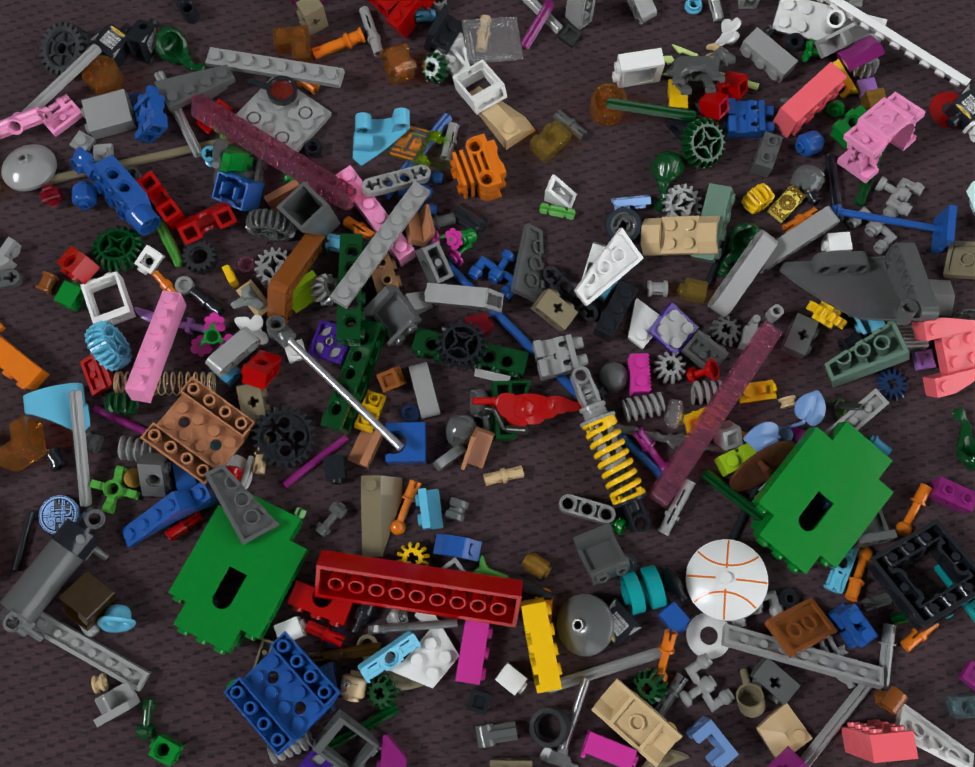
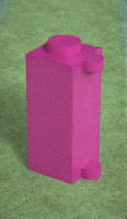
[580,730,639,767]

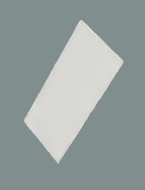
[474,368,511,381]

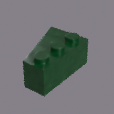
[489,380,531,443]

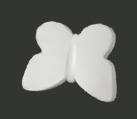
[715,17,741,46]
[234,315,269,345]

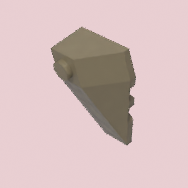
[361,475,403,557]

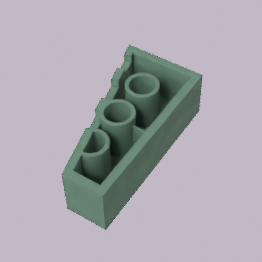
[691,183,736,264]
[824,321,909,388]

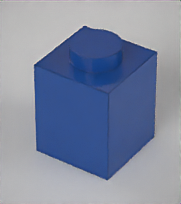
[656,601,690,634]

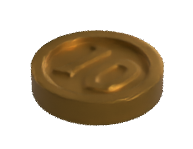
[123,468,140,488]

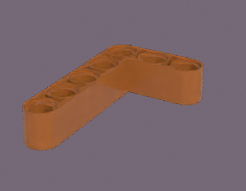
[267,233,327,324]

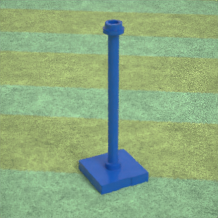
[831,204,957,254]

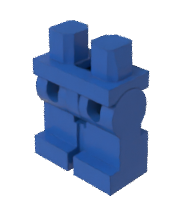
[133,85,168,143]
[725,98,774,138]
[825,603,878,648]

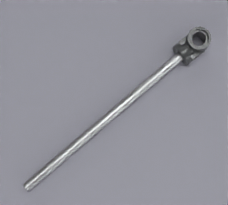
[266,315,404,451]

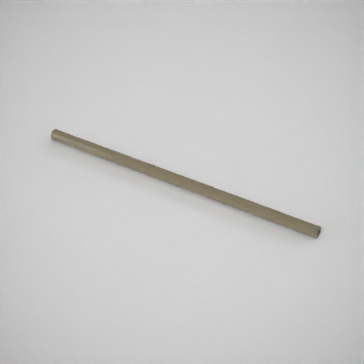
[42,134,250,187]

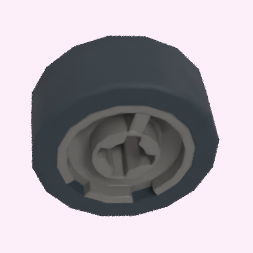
[605,207,641,241]

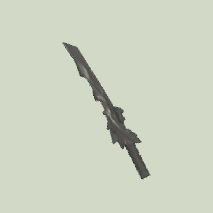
[613,424,728,455]

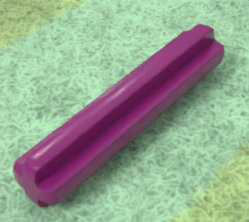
[521,0,555,49]

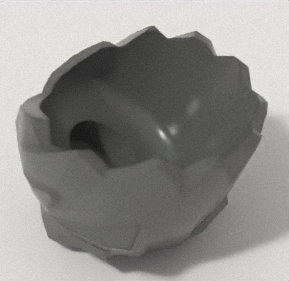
[790,164,825,192]
[446,414,478,447]

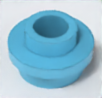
[684,0,702,15]

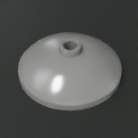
[1,144,57,191]

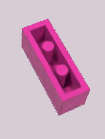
[455,620,493,685]

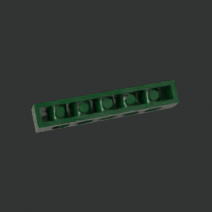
[336,234,367,346]
[320,319,389,436]
[412,328,529,380]

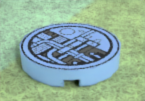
[39,495,80,534]

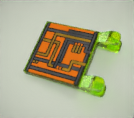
[387,125,445,167]

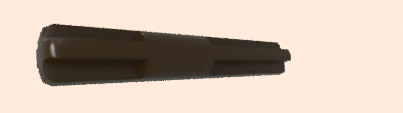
[307,642,383,664]

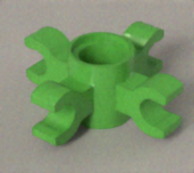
[89,465,141,514]

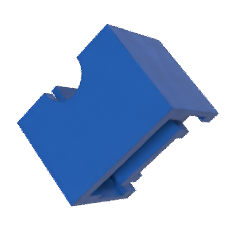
[211,171,264,211]

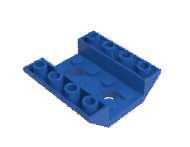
[224,631,341,756]

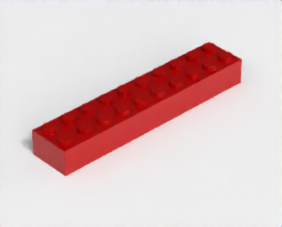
[314,550,523,628]

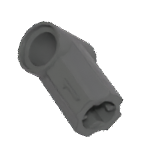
[475,721,518,748]

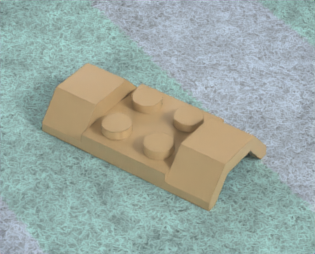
[641,215,720,256]
[591,678,683,767]

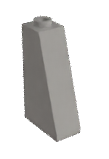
[424,283,504,313]

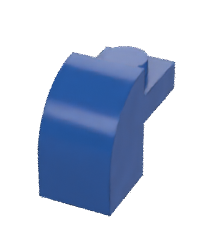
[433,534,482,562]

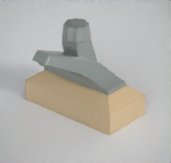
[231,279,267,317]

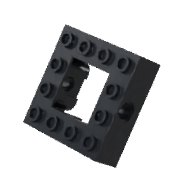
[866,519,975,634]

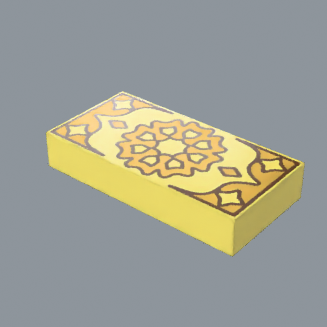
[767,185,806,223]

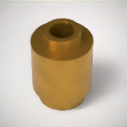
[521,552,552,580]

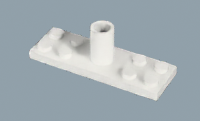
[772,0,887,43]

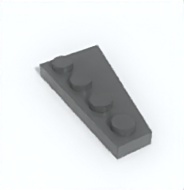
[154,64,236,112]
[510,223,544,303]
[204,464,279,545]

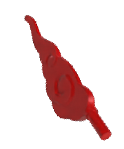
[472,393,582,426]

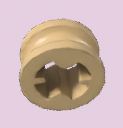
[778,395,796,409]
[91,673,109,694]

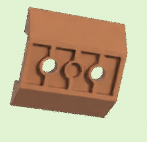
[140,376,255,485]

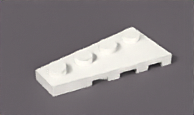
[574,228,644,306]
[895,704,974,767]

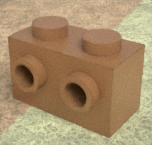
[372,252,402,294]

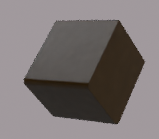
[59,571,115,631]

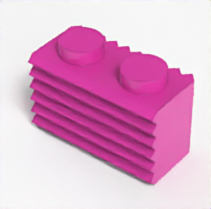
[628,353,651,396]

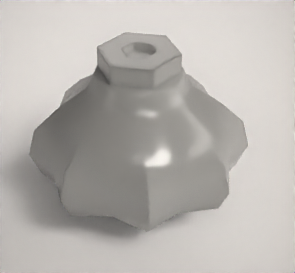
[386,609,409,624]

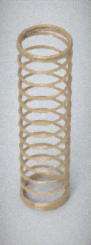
[113,371,216,396]

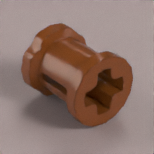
[35,271,59,295]

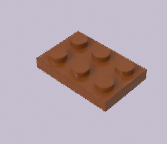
[764,597,837,658]

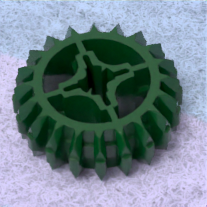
[679,117,727,168]
[91,225,144,273]

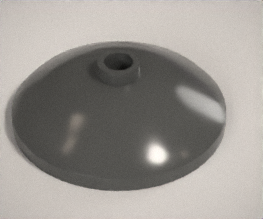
[557,594,614,656]

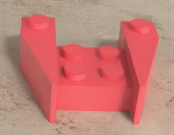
[912,317,975,398]

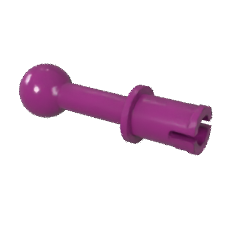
[632,427,673,476]

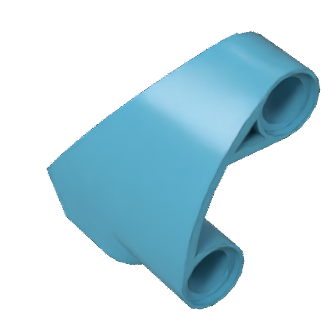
[353,108,410,166]
[23,383,91,431]

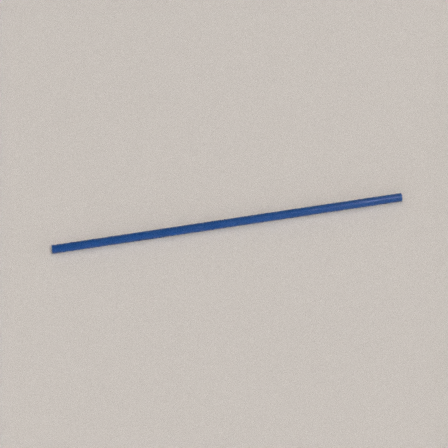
[404,229,689,500]

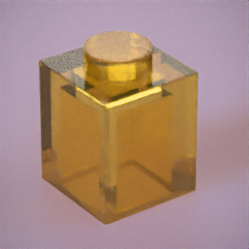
[678,278,708,305]

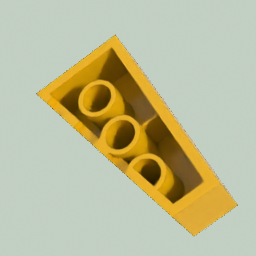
[520,597,562,694]

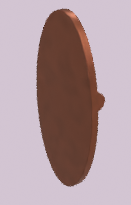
[729,441,795,491]

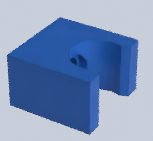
[386,422,426,465]

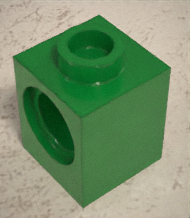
[54,280,85,312]
[148,733,185,767]

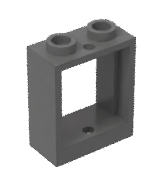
[313,709,379,767]

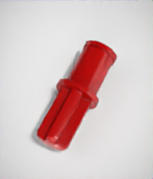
[164,511,204,542]
[304,621,346,648]

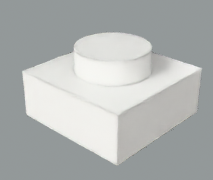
[284,339,306,364]

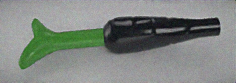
[472,556,554,601]

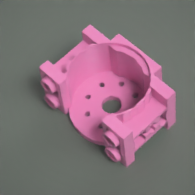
[837,92,926,183]

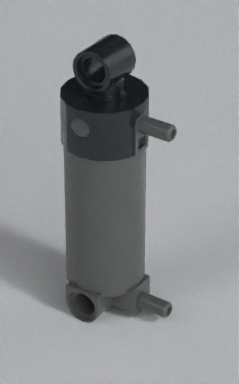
[0,507,109,642]

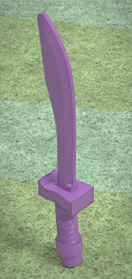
[134,307,220,335]

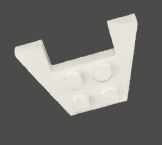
[385,612,459,689]

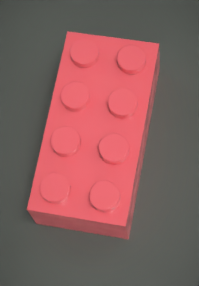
[773,62,847,138]
[841,719,918,763]

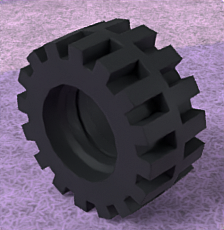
[182,239,219,275]

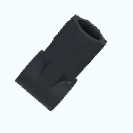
[173,0,200,24]

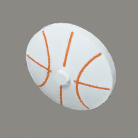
[686,539,768,621]

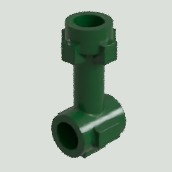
[135,698,157,740]

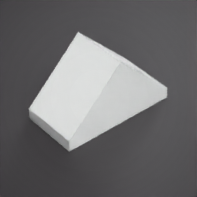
[544,175,577,209]

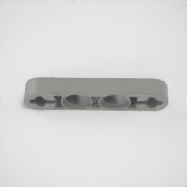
[361,164,431,198]

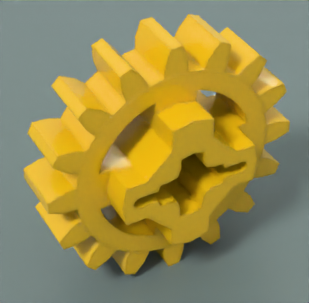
[806,301,847,329]

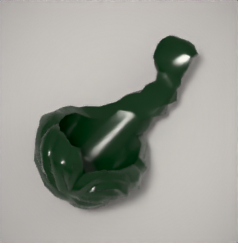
[154,27,206,72]
[650,151,684,212]
[717,223,762,278]
[952,407,975,470]

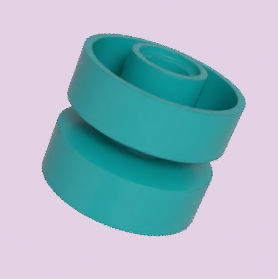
[620,565,667,616]

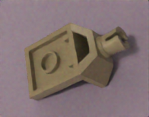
[943,241,975,280]

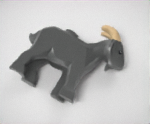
[666,43,736,95]

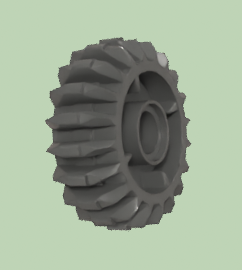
[246,208,297,242]

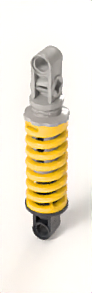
[570,366,650,532]

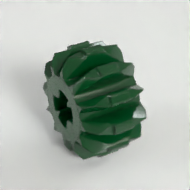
[420,52,451,84]
[104,392,139,416]
[633,667,669,705]
[365,673,401,709]

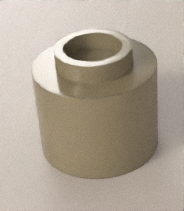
[736,668,766,718]

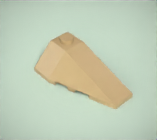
[469,86,535,150]

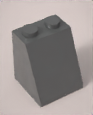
[276,181,341,236]

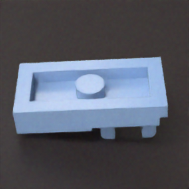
[611,195,651,210]

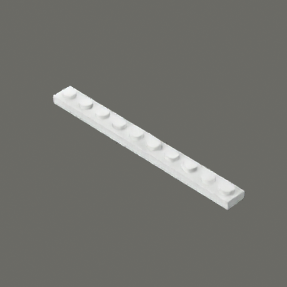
[817,0,971,87]

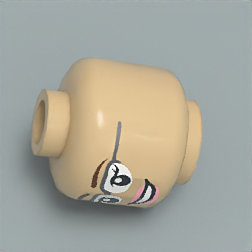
[339,670,367,702]

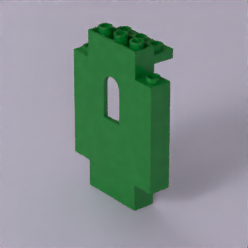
[750,422,893,574]
[168,494,309,655]

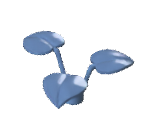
[743,390,826,452]

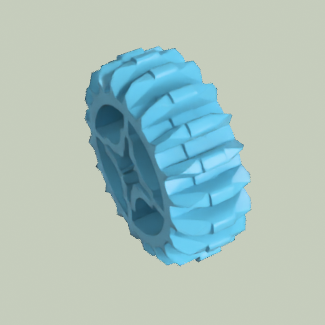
[85,321,132,371]

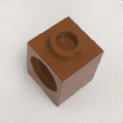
[376,365,407,393]

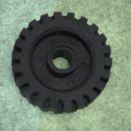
[39,22,93,78]

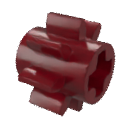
[39,183,64,208]

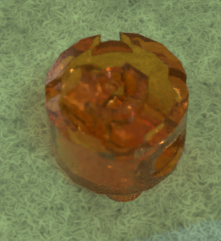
[380,43,417,86]
[82,55,125,96]
[589,83,627,126]

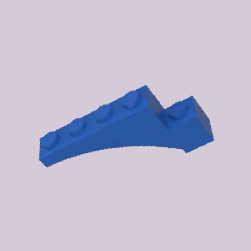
[121,482,219,547]

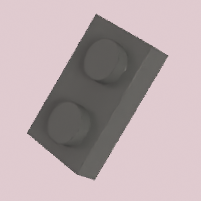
[681,330,729,368]

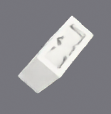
[612,48,665,88]
[452,59,507,114]
[80,272,136,325]

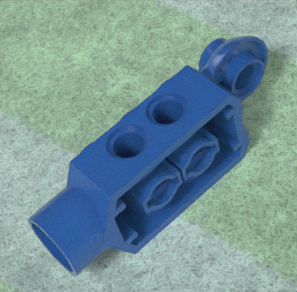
[70,146,161,236]

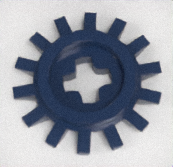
[874,368,909,401]

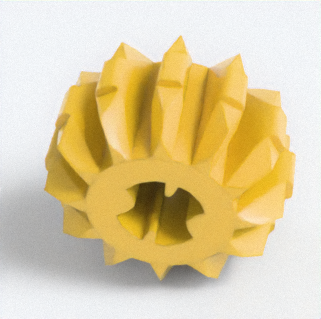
[741,183,775,214]
[396,542,430,566]

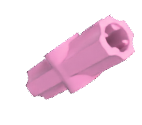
[0,106,46,139]

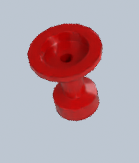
[686,358,720,383]

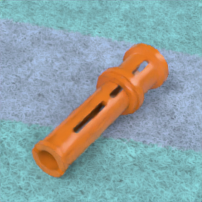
[312,27,366,60]

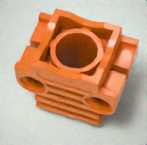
[450,134,506,201]

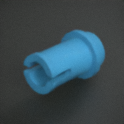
[414,8,436,23]
[867,434,892,456]

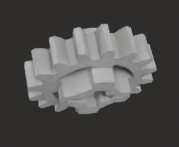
[661,184,702,217]
[254,247,289,285]

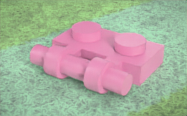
[42,94,83,137]

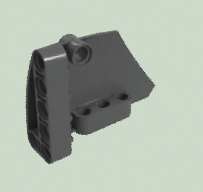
[779,242,939,325]

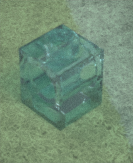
[945,695,975,719]

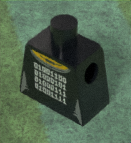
[125,18,160,64]
[91,23,132,68]
[945,84,975,129]
[607,598,642,646]

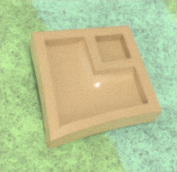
[756,703,813,758]

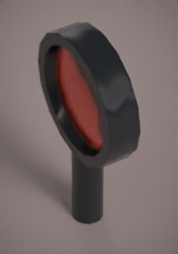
[247,76,298,106]

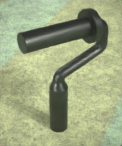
[478,406,529,435]

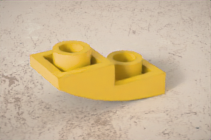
[668,79,688,109]
[354,390,386,434]

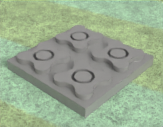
[228,77,332,165]

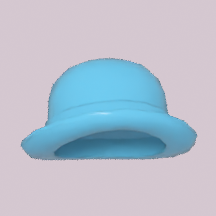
[97,604,136,633]

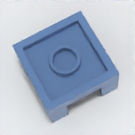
[684,716,739,767]

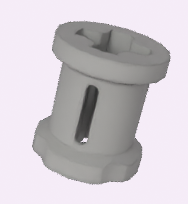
[647,280,668,297]

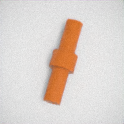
[152,270,177,292]

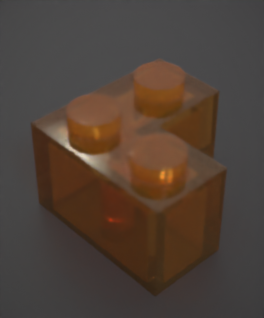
[272,25,313,63]
[0,415,47,473]

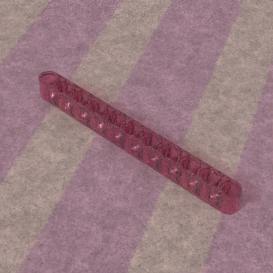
[191,94,357,210]
[648,320,783,508]

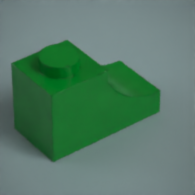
[220,145,254,173]

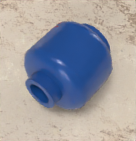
[795,130,825,157]
[72,181,97,210]

